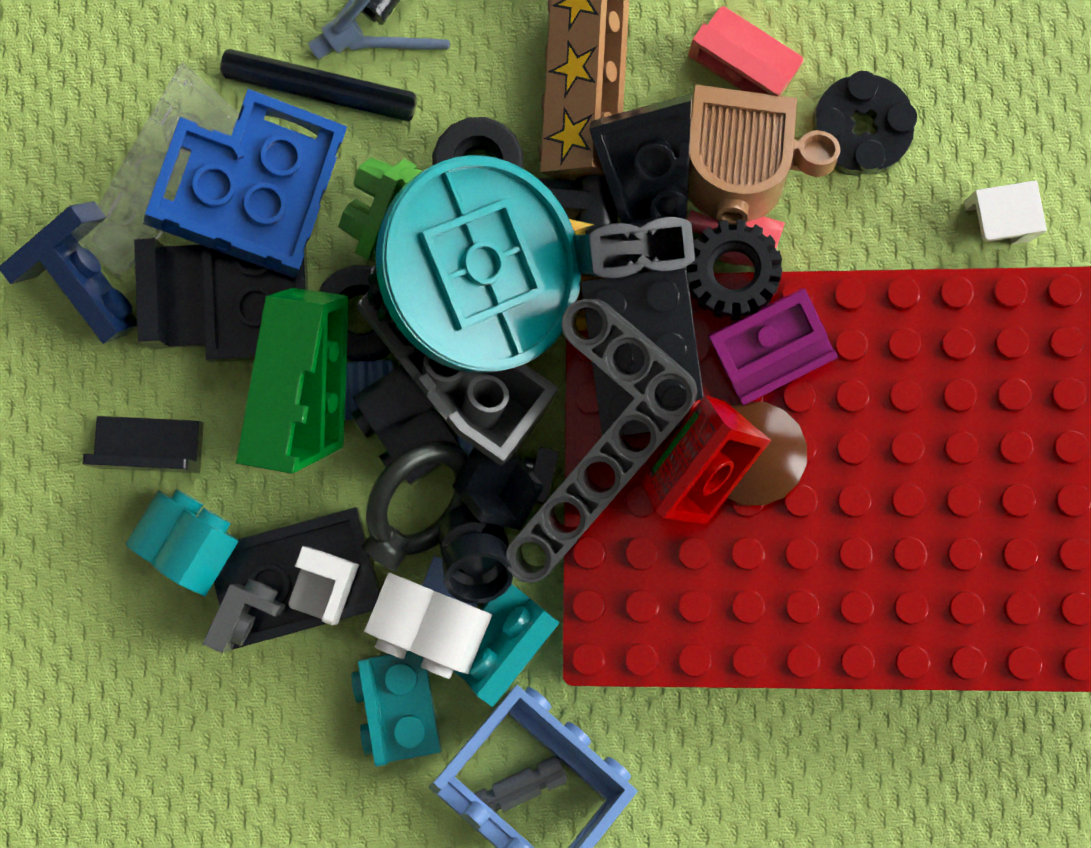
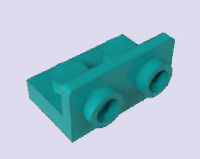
[453,584,559,707]
[351,651,442,767]

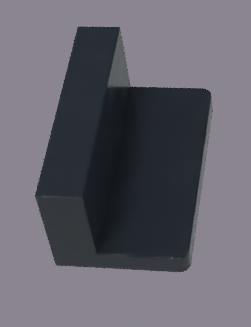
[134,238,205,349]
[82,416,204,473]

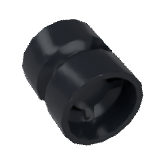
[438,504,513,603]

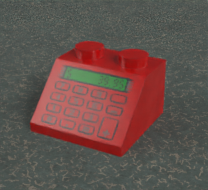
[640,395,772,524]

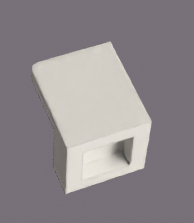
[964,180,1047,244]
[289,546,359,625]

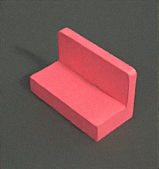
[688,6,803,96]

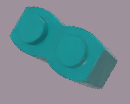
[125,489,239,596]

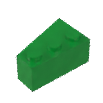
[236,288,349,474]

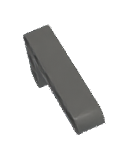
[506,298,698,583]

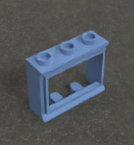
[428,685,638,848]

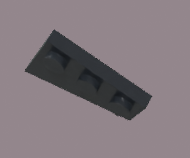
[589,93,692,224]

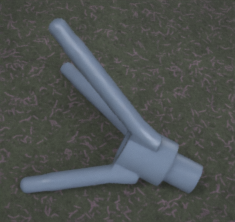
[308,0,450,60]

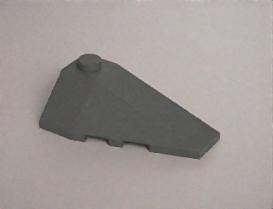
[357,291,559,466]

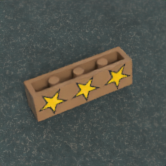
[539,0,629,181]

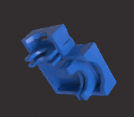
[143,89,347,278]

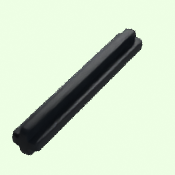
[220,49,417,121]

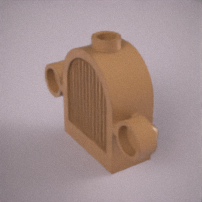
[688,85,840,225]

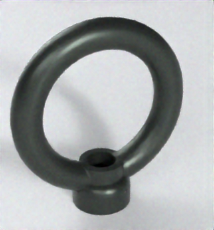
[361,442,468,571]

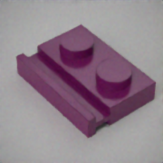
[707,288,838,405]

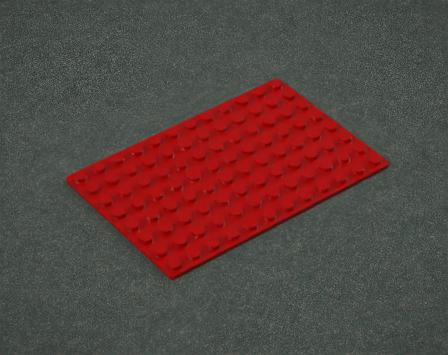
[563,266,1091,692]

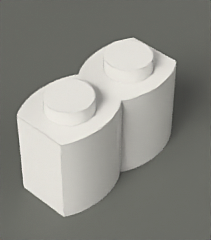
[364,573,493,679]

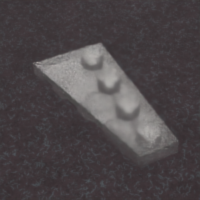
[79,62,239,278]

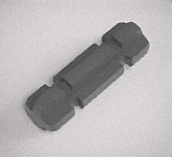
[474,756,567,814]

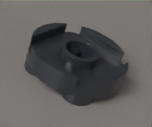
[812,70,917,176]

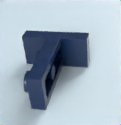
[0,201,137,344]

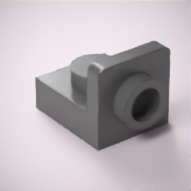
[203,579,286,653]

